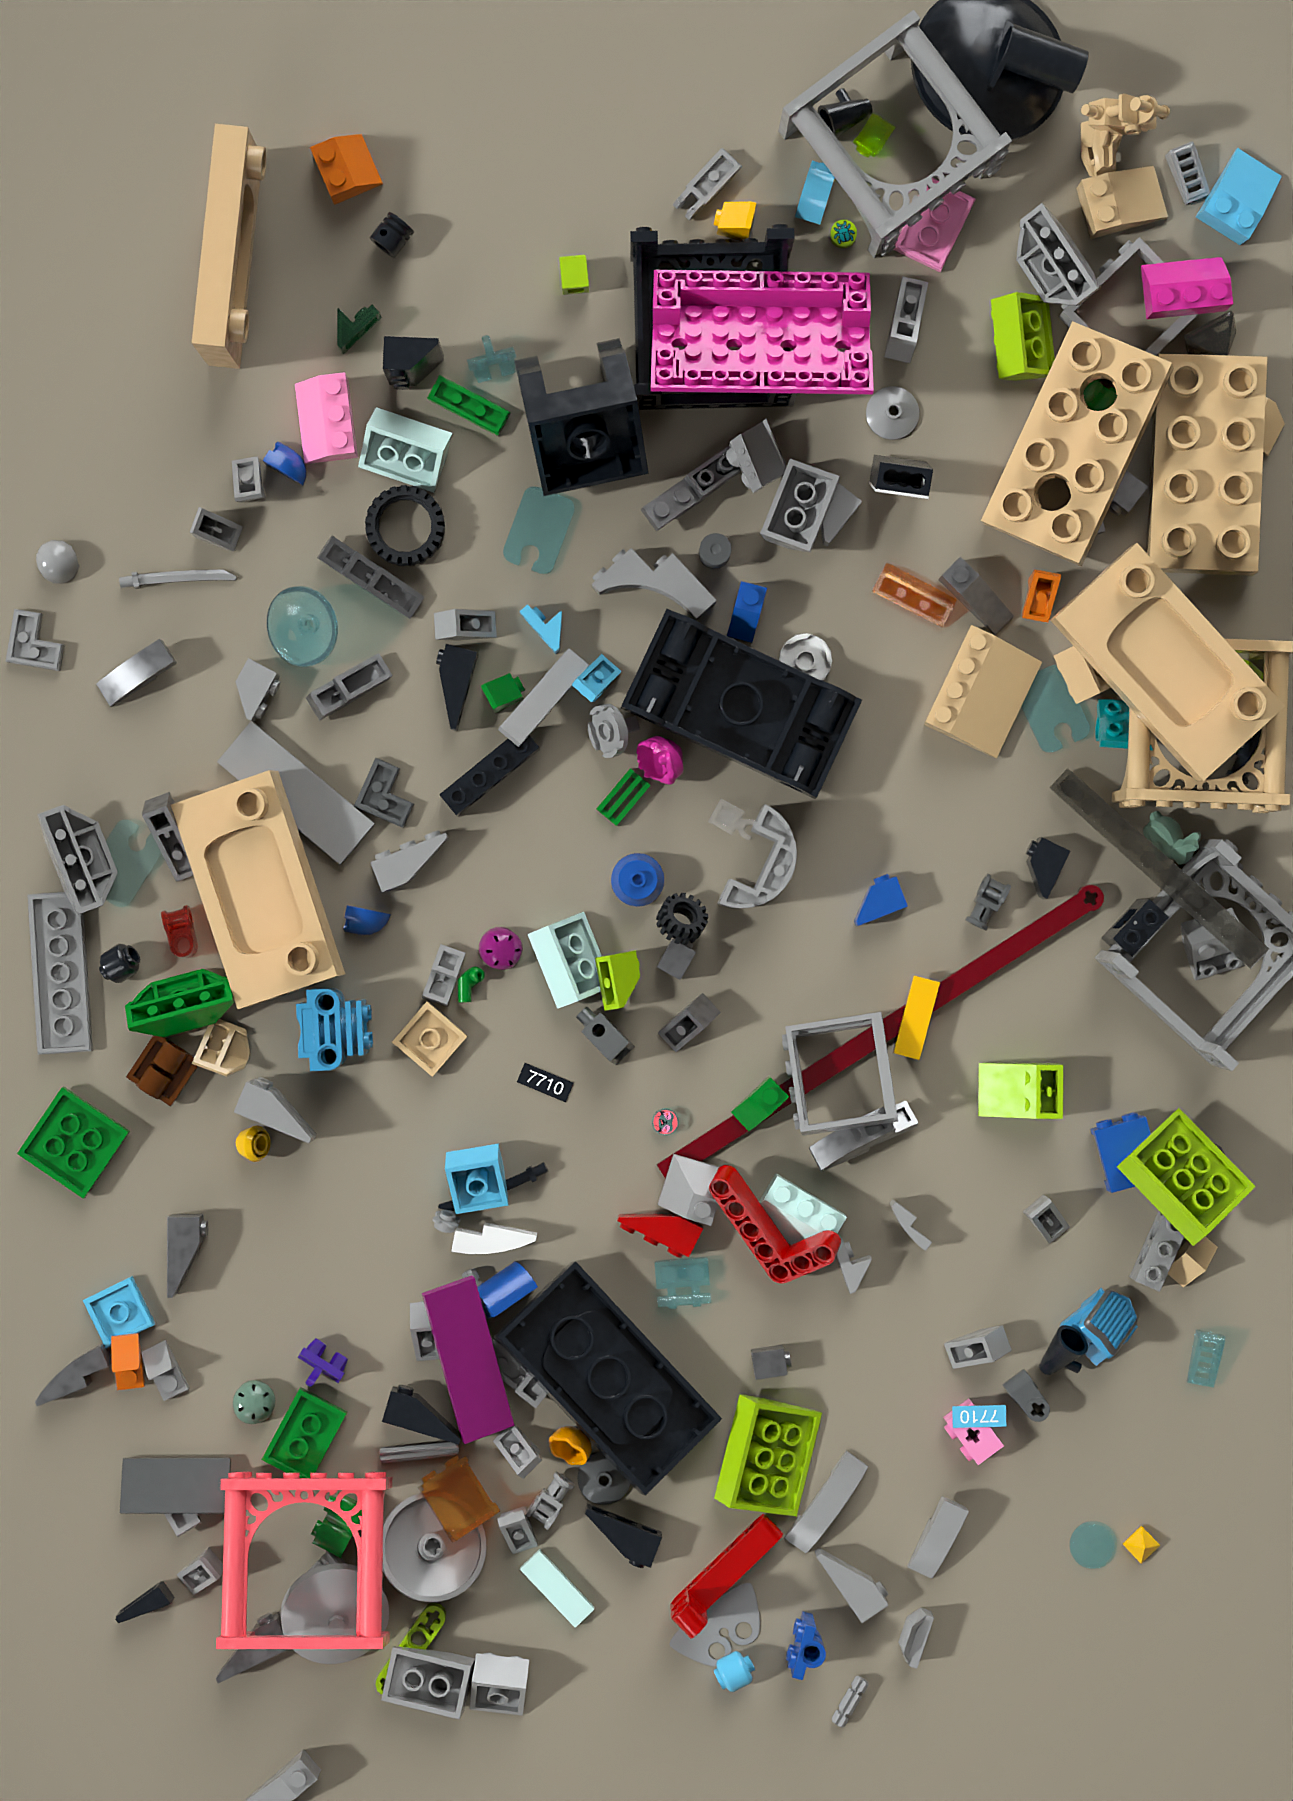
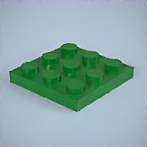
[17,1087,130,1199]

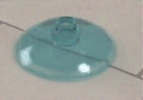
[267,586,338,667]

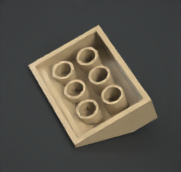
[924,625,1042,759]

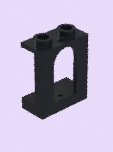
[1101,899,1169,957]

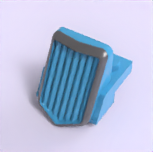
[1060,1288,1138,1366]

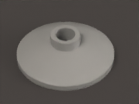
[866,386,919,440]

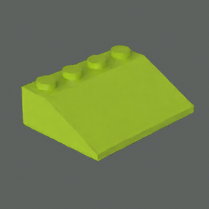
[1117,1108,1256,1246]
[714,1394,822,1517]

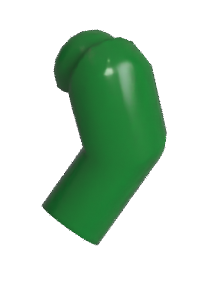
[458,966,485,1002]

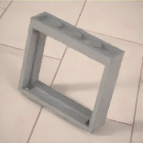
[1059,237,1198,356]
[782,1012,898,1136]

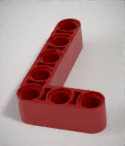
[709,1165,841,1284]
[670,1514,783,1639]

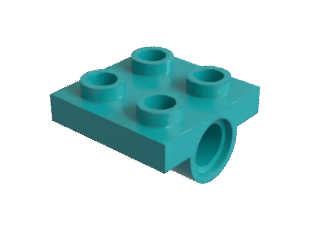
[1095,699,1153,750]

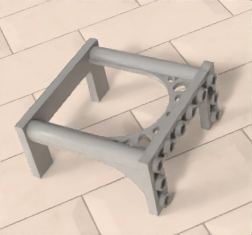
[778,10,1012,258]
[1095,839,1293,1071]

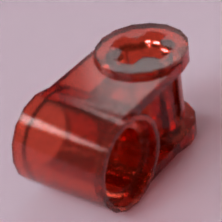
[161,905,198,958]

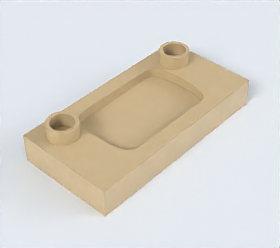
[192,124,267,369]
[1050,543,1285,781]
[171,770,345,1009]

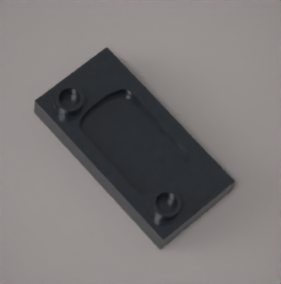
[494,1261,722,1496]

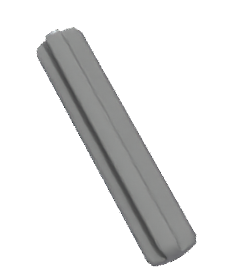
[380,1441,459,1463]

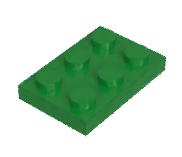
[261,1387,347,1478]

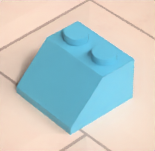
[445,1143,509,1214]

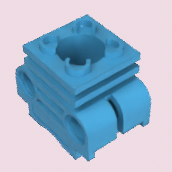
[296,988,373,1071]

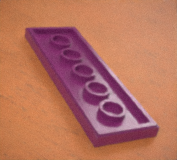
[422,1275,515,1444]

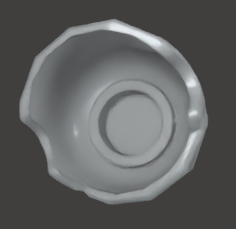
[36,540,79,583]

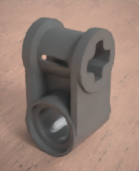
[1002,1369,1050,1422]

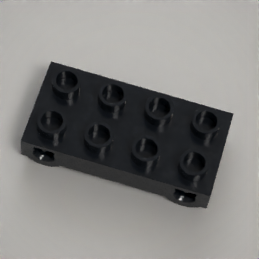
[621,609,862,799]

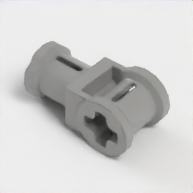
[525,1472,575,1530]

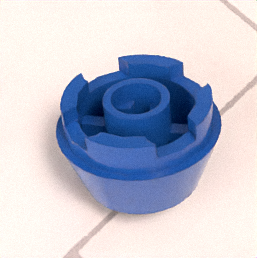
[611,853,664,907]

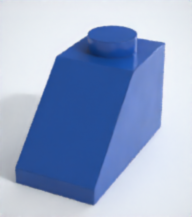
[727,581,767,643]
[854,874,908,926]

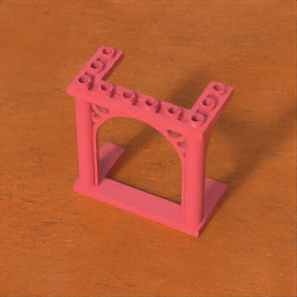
[216,1472,393,1649]

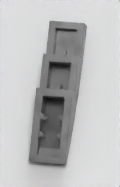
[317,536,424,619]

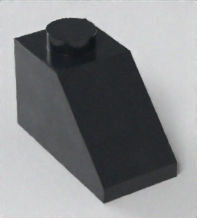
[1026,837,1071,899]

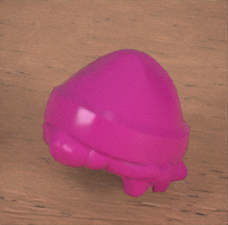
[636,736,684,785]

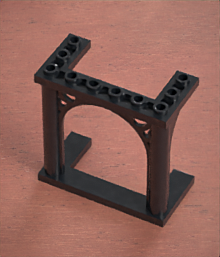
[630,224,798,410]

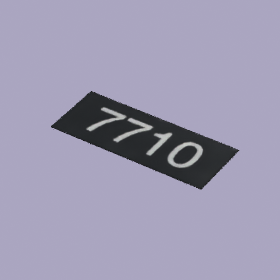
[517,1063,574,1102]

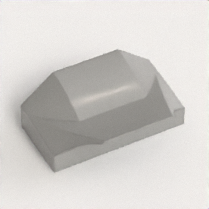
[898,1608,934,1669]

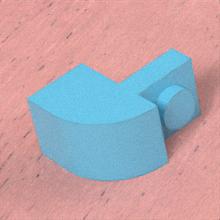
[795,161,835,225]

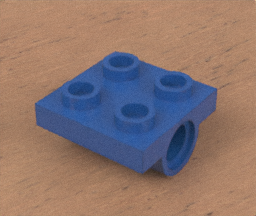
[786,1611,826,1680]

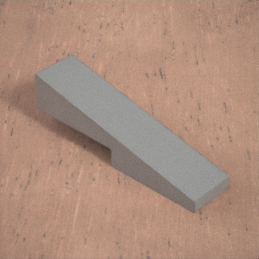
[498,648,589,747]

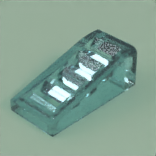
[1187,1330,1226,1388]

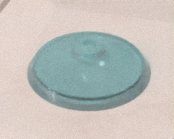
[1070,1521,1117,1569]

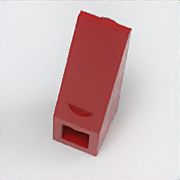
[617,1214,703,1258]

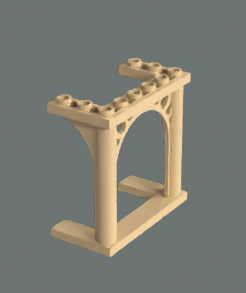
[1112,639,1293,813]

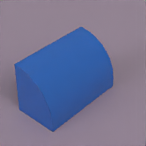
[477,1262,538,1318]

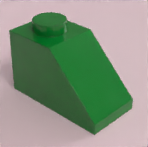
[481,673,525,713]
[731,1076,789,1131]

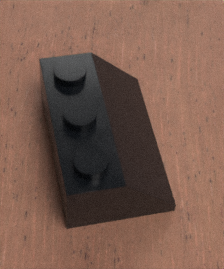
[383,336,444,390]

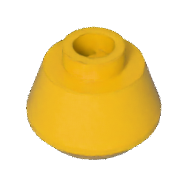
[236,1125,271,1162]

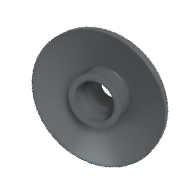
[577,1451,630,1505]

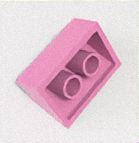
[295,372,358,464]

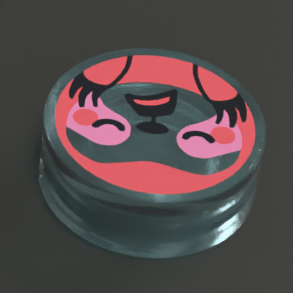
[652,1108,679,1135]

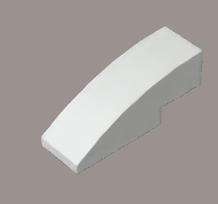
[451,1222,537,1254]

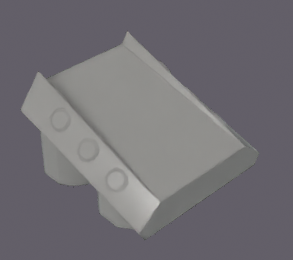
[726,419,787,493]

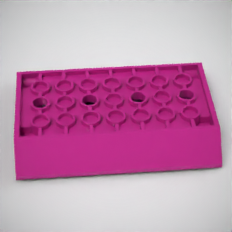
[651,270,874,394]

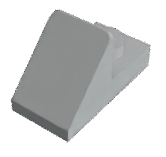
[232,456,266,503]
[836,1237,872,1294]
[141,1340,190,1401]
[493,1424,542,1479]
[497,1507,538,1554]

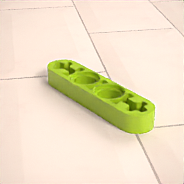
[376,1603,446,1694]

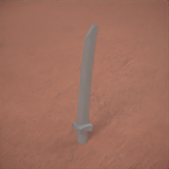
[119,570,237,589]

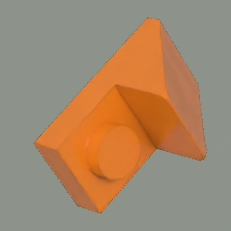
[1022,570,1061,623]
[111,1333,145,1390]

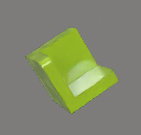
[559,255,589,295]

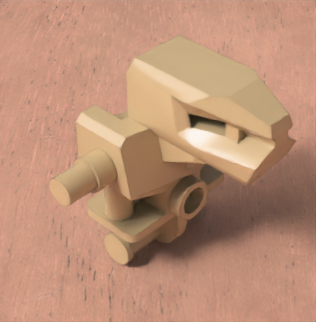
[1081,93,1170,177]

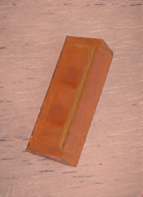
[872,563,957,628]

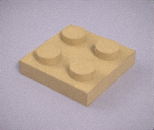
[392,1001,468,1077]

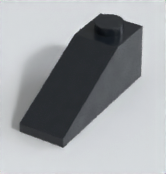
[436,644,478,731]
[382,1385,461,1445]
[585,1503,662,1568]

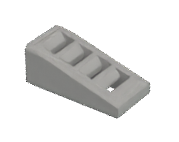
[1165,141,1210,205]

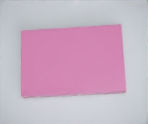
[893,178,976,272]

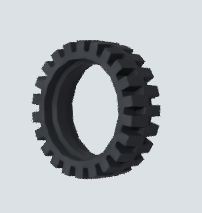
[365,485,445,566]

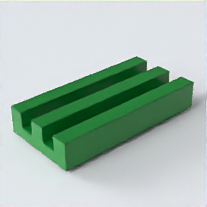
[596,768,651,826]

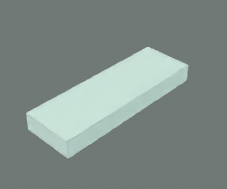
[520,1549,595,1627]

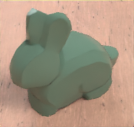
[1143,811,1201,864]

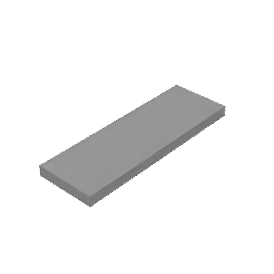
[217,721,375,865]
[27,892,93,1055]

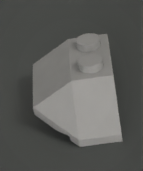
[1016,203,1099,306]
[38,805,118,915]

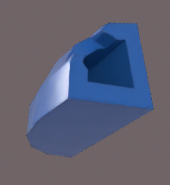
[263,442,306,486]
[343,905,391,935]

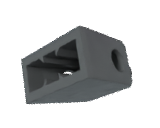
[576,1007,635,1065]

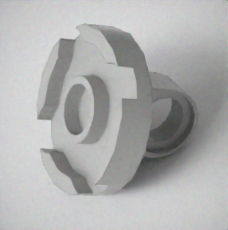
[588,704,640,758]

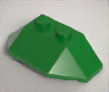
[125,969,234,1037]

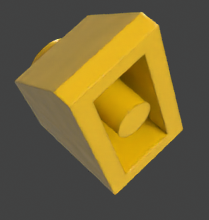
[713,201,757,241]

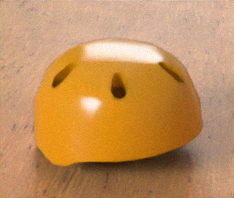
[549,1426,592,1465]

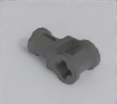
[965,873,1011,931]

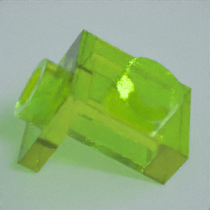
[853,112,896,158]

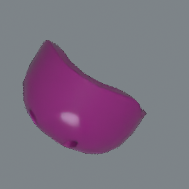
[479,927,523,970]

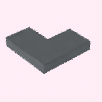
[354,757,414,828]

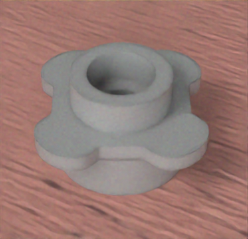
[432,1210,461,1233]

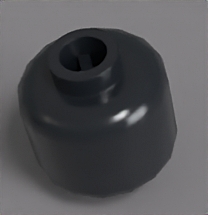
[99,944,140,983]

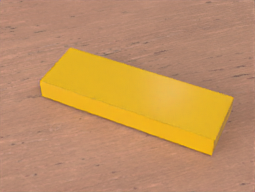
[893,975,940,1060]

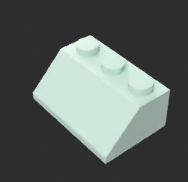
[358,407,452,493]
[528,912,602,1008]
[759,1173,847,1245]

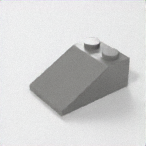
[234,1077,317,1143]
[381,1646,475,1720]

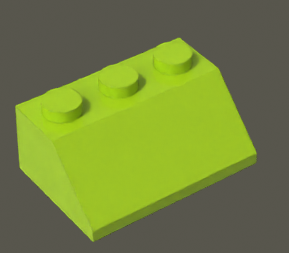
[991,292,1055,381]

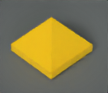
[1122,1526,1160,1564]

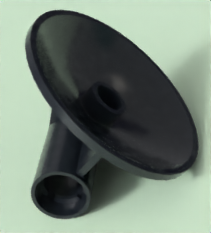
[911,0,1089,141]

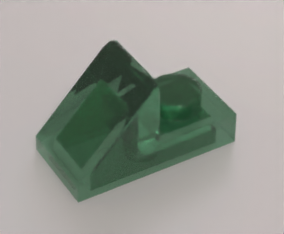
[337,304,382,354]

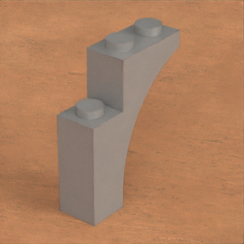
[592,548,717,621]

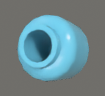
[714,1651,755,1692]

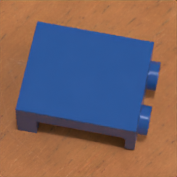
[1090,1112,1151,1193]

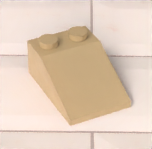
[1076,166,1168,239]

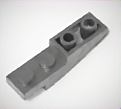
[641,446,741,532]
[809,1101,918,1172]

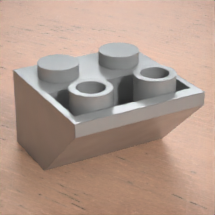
[1181,908,1246,981]

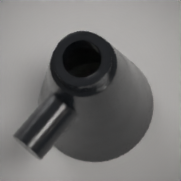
[818,88,873,138]
[1039,1325,1088,1376]

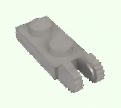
[673,148,742,221]

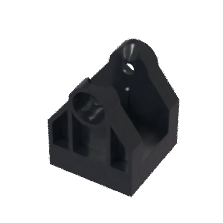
[514,338,649,496]

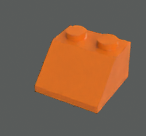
[310,134,383,205]

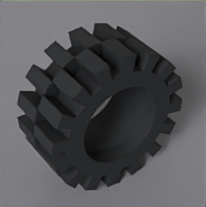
[656,893,708,945]

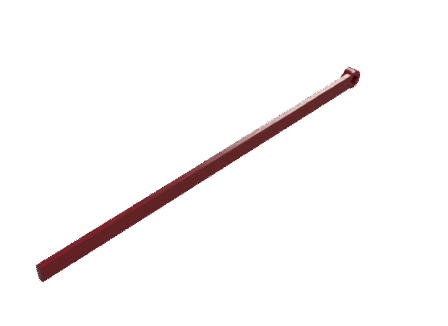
[656,885,1104,1179]

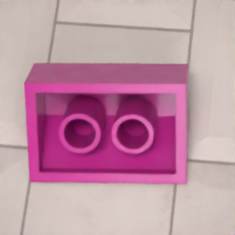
[1141,257,1233,319]

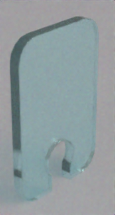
[503,486,575,574]
[1021,665,1090,753]
[106,820,162,907]

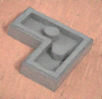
[5,609,65,671]

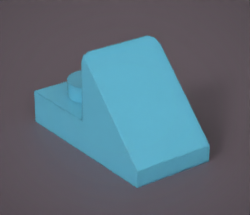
[520,604,562,654]
[572,654,622,702]

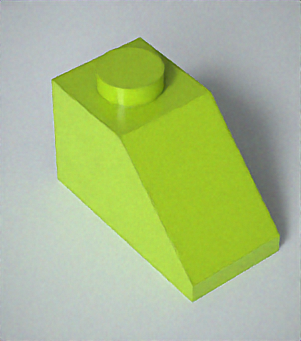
[595,950,641,1011]

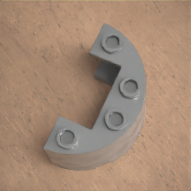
[717,804,797,908]

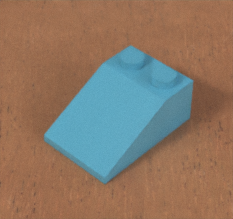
[1196,148,1282,245]

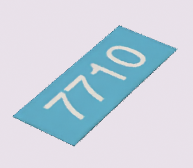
[952,1405,1006,1428]

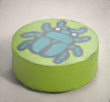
[830,220,857,248]

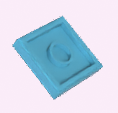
[83,1276,156,1348]

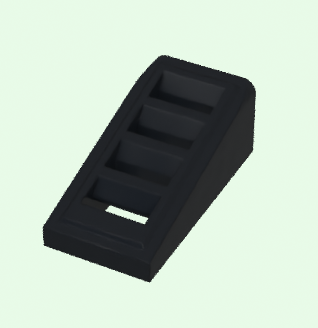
[115,1581,175,1623]

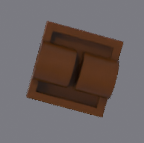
[126,1035,198,1107]

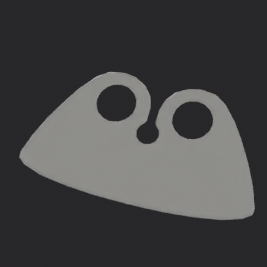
[669,1583,760,1666]

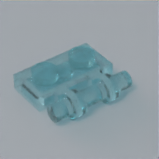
[654,1257,711,1309]

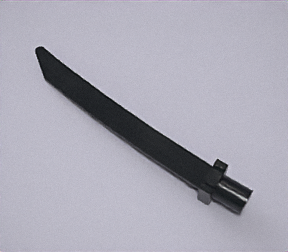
[438,1162,549,1211]

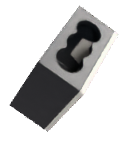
[869,454,933,499]

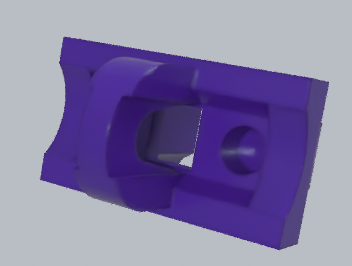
[298,1338,348,1387]

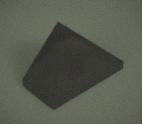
[1184,311,1236,356]

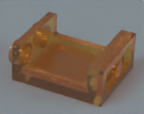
[418,1455,500,1542]

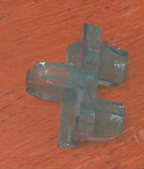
[467,335,516,383]

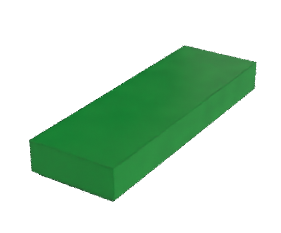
[427,375,511,437]

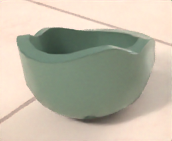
[233,1380,276,1424]

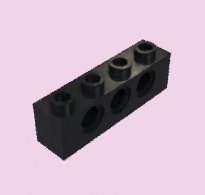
[439,735,540,816]

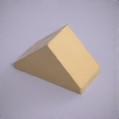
[1168,1236,1218,1287]

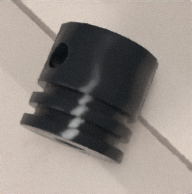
[369,212,414,258]

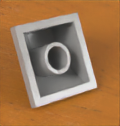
[658,1153,719,1226]

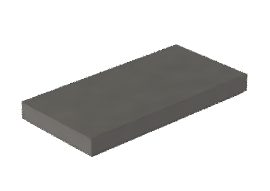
[120,1458,231,1514]

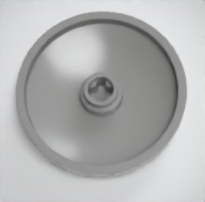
[383,1491,486,1602]
[280,1563,389,1664]

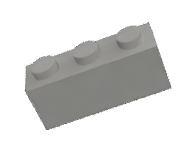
[760,459,840,553]

